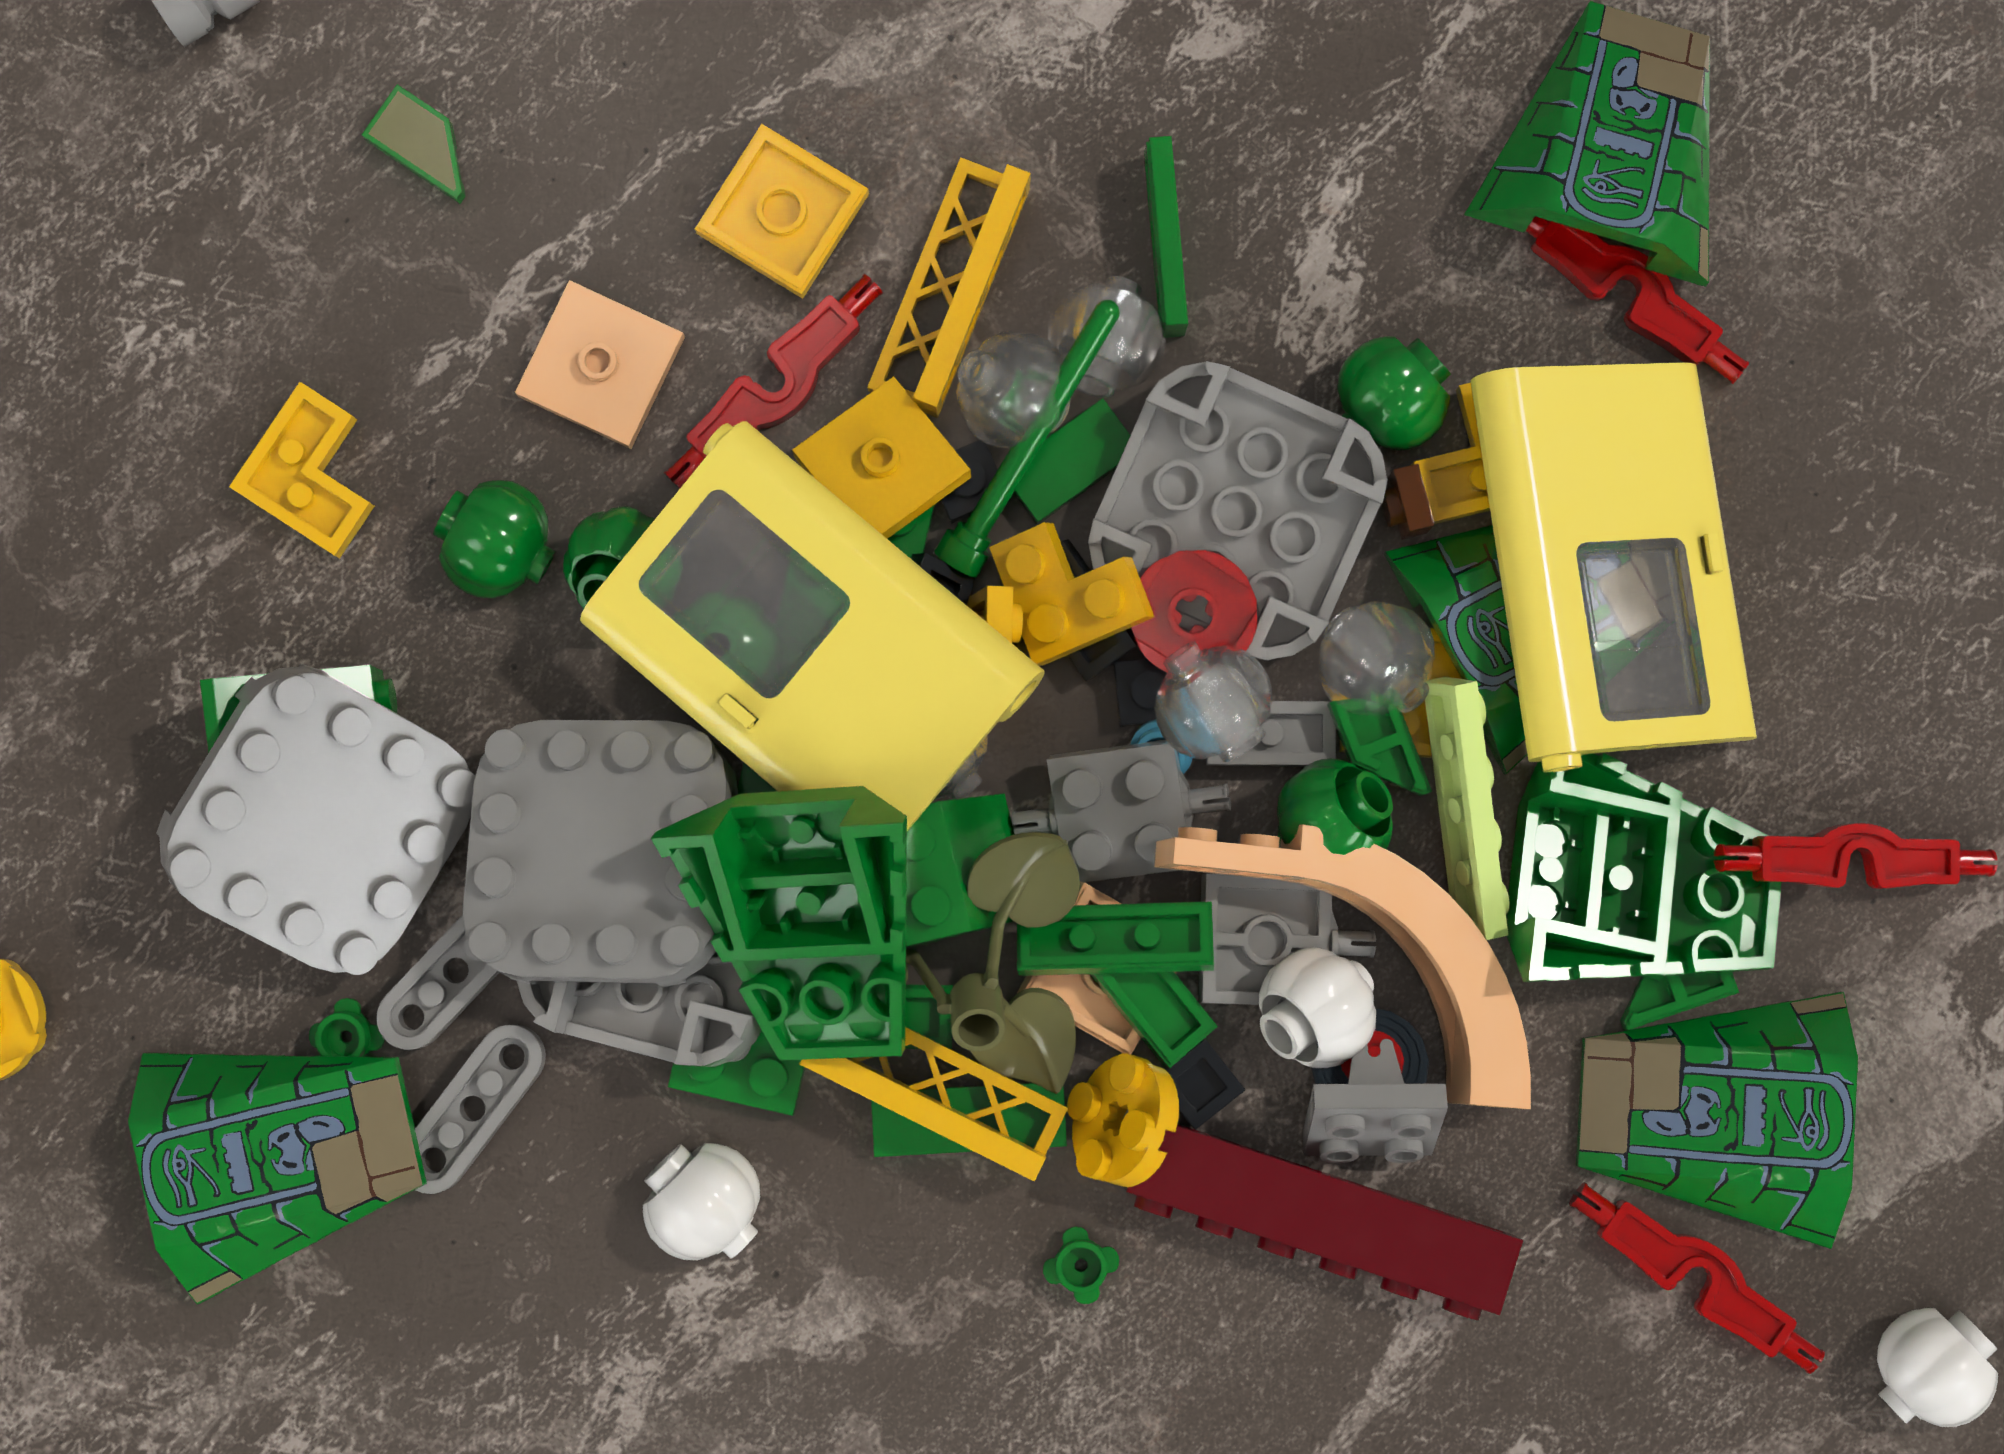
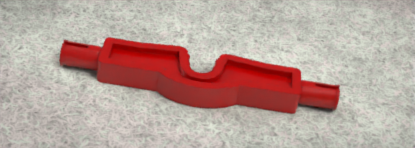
[1526,216,1750,384]
[664,274,883,489]
[1714,823,1998,889]
[1569,1182,1825,1374]

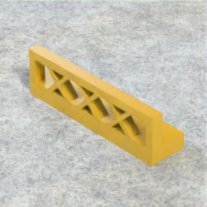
[867,157,1031,418]
[800,1026,1068,1182]

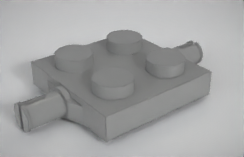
[1012,739,1231,882]
[1198,874,1376,1005]

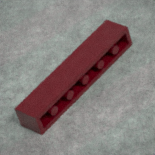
[1124,1124,1523,1321]

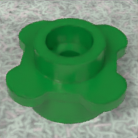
[309,998,385,1056]
[1043,1226,1119,1304]

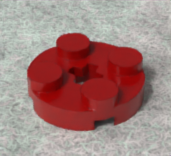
[1131,550,1257,678]

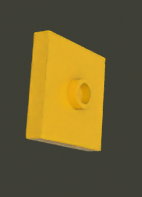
[695,124,869,299]
[792,376,972,539]

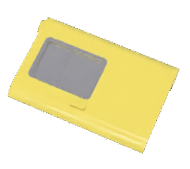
[1470,363,1757,772]
[580,421,1045,831]

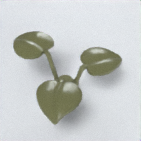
[906,832,1080,1094]

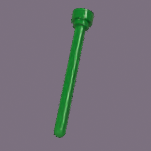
[934,300,1120,578]

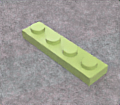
[1423,677,1510,940]

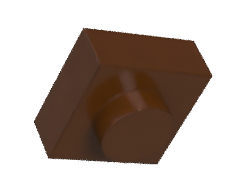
[1382,464,1435,540]

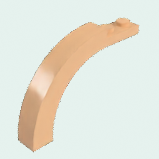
[1154,824,1531,1109]

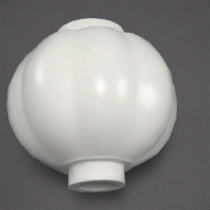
[1259,947,1376,1068]
[643,1143,760,1261]
[1877,1308,1998,1427]

